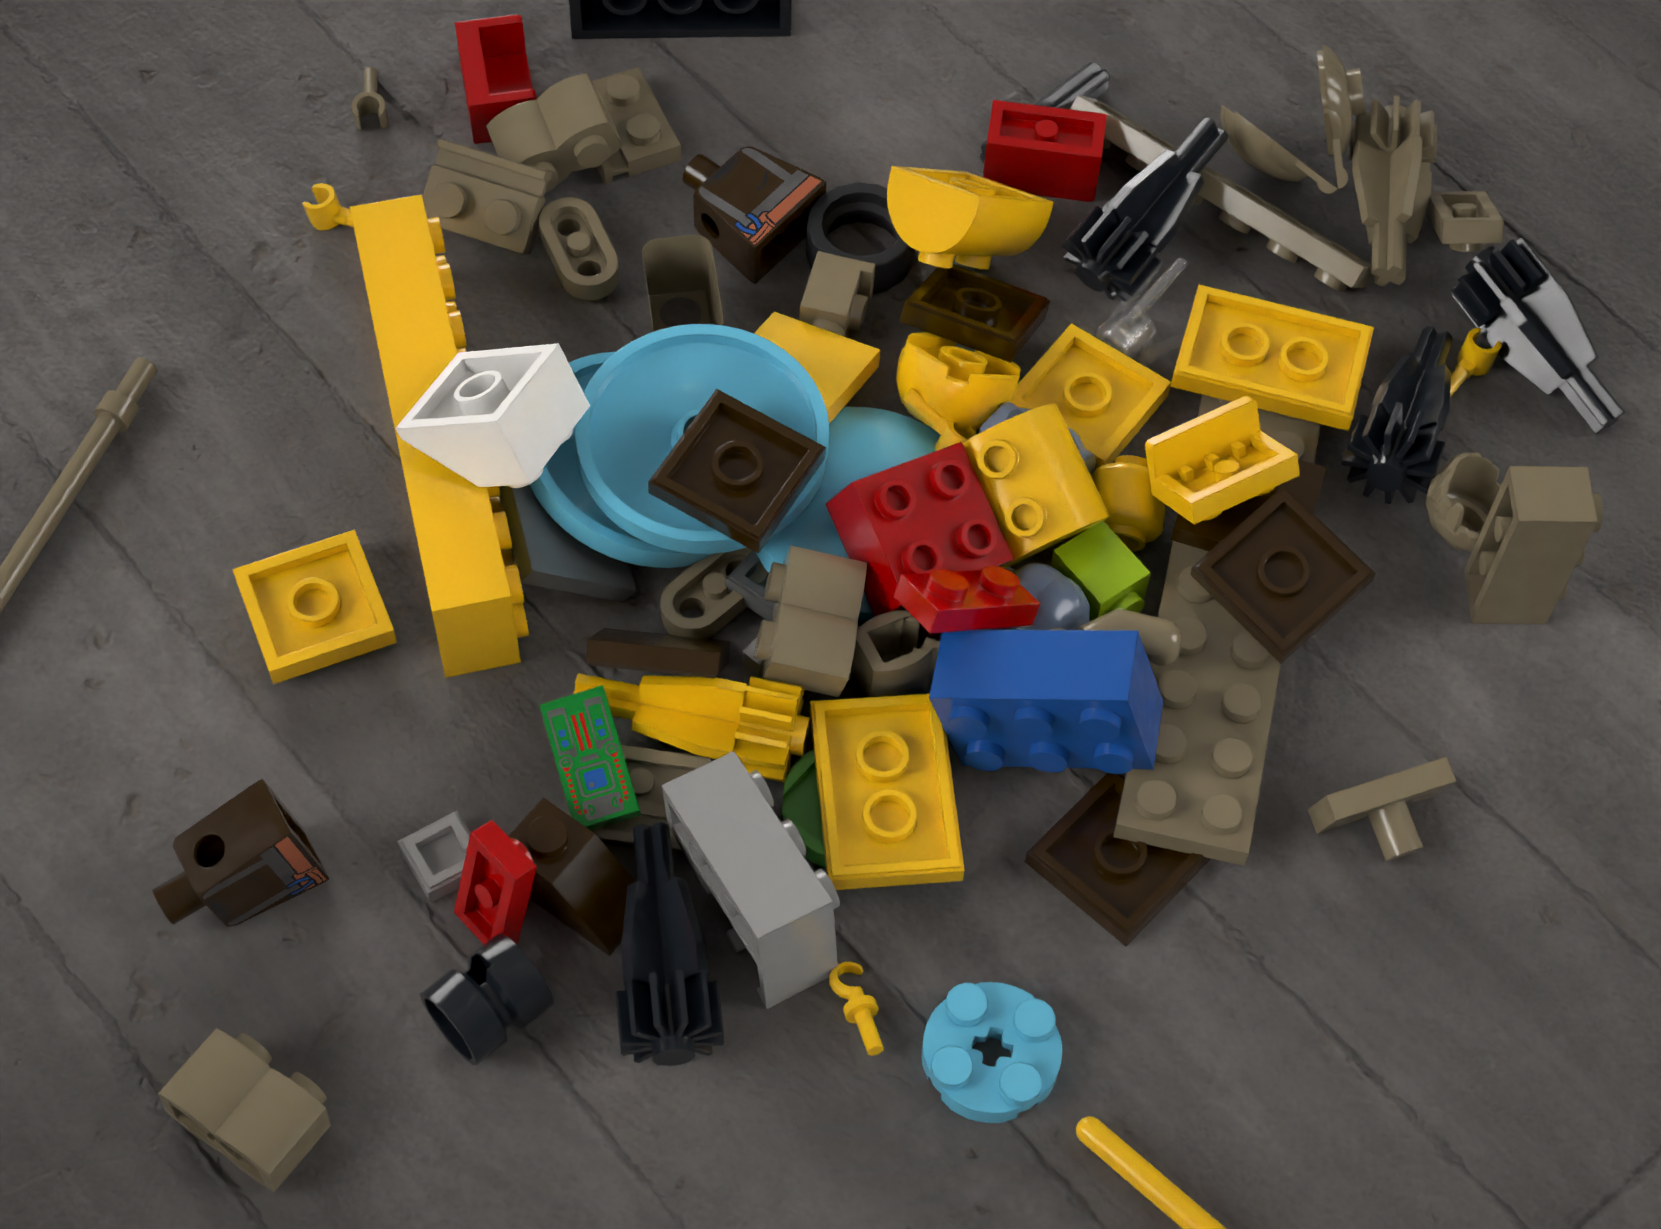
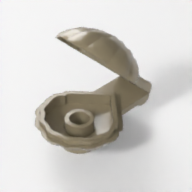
[1220,44,1365,194]

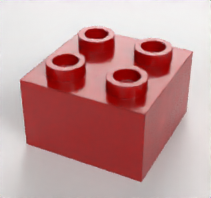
[825,442,1014,617]

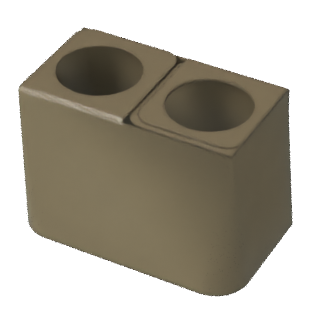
[642,235,723,332]

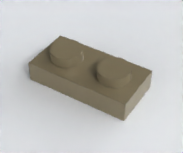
[1426,191,1504,252]

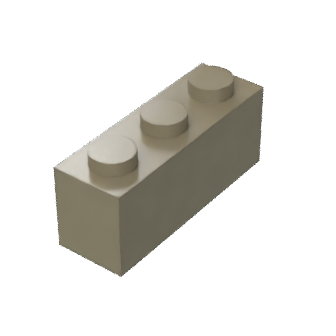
[1464,466,1603,624]

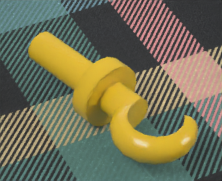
[829,962,884,1056]

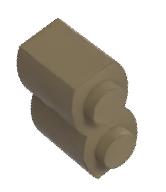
[486,74,623,193]
[754,545,867,697]
[851,610,991,698]
[158,1028,331,1192]

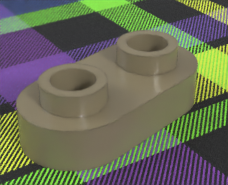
[539,197,619,300]
[660,547,768,639]

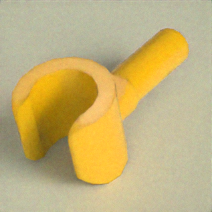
[302,183,354,231]
[1450,328,1502,397]
[902,388,976,451]

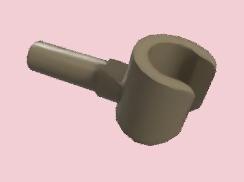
[351,67,389,130]

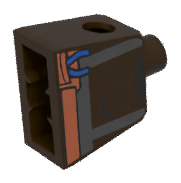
[683,146,827,284]
[153,778,330,927]

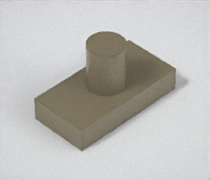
[1308,756,1456,862]

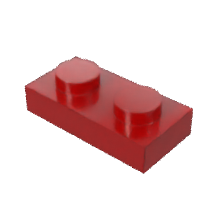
[894,566,1041,633]
[454,820,537,946]

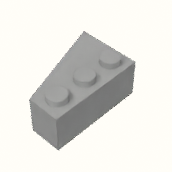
[661,751,840,1009]

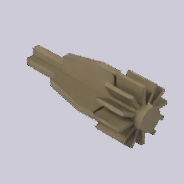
[1349,96,1437,287]

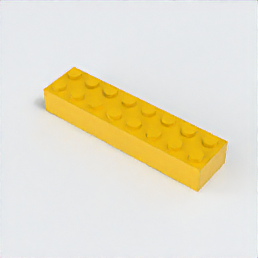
[350,194,529,678]

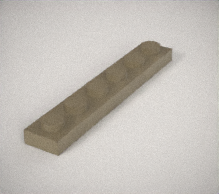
[1070,95,1374,292]

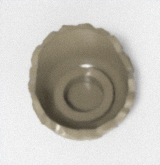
[1426,453,1501,552]

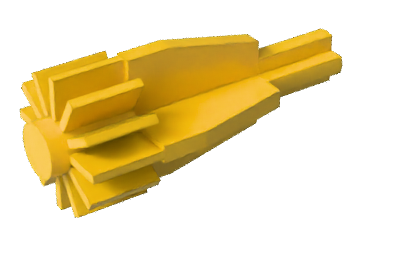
[573,673,811,782]

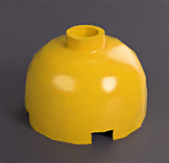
[896,332,1021,434]

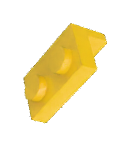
[1145,396,1300,525]

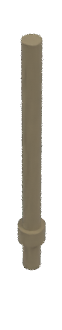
[0,357,158,614]

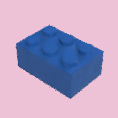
[929,630,1163,774]

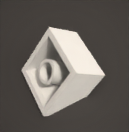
[395,343,590,488]

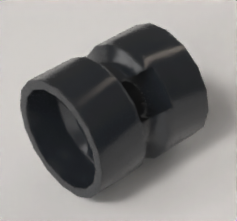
[420,933,554,1065]

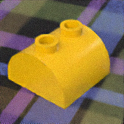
[887,166,1054,270]
[962,403,1111,568]

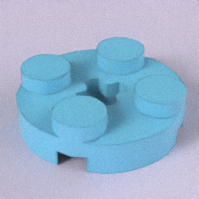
[921,982,1062,1123]

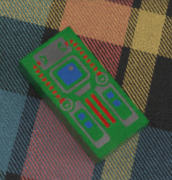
[539,685,642,830]

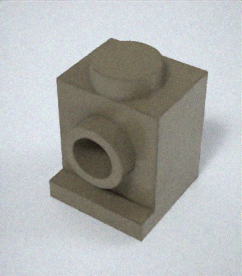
[799,251,875,338]

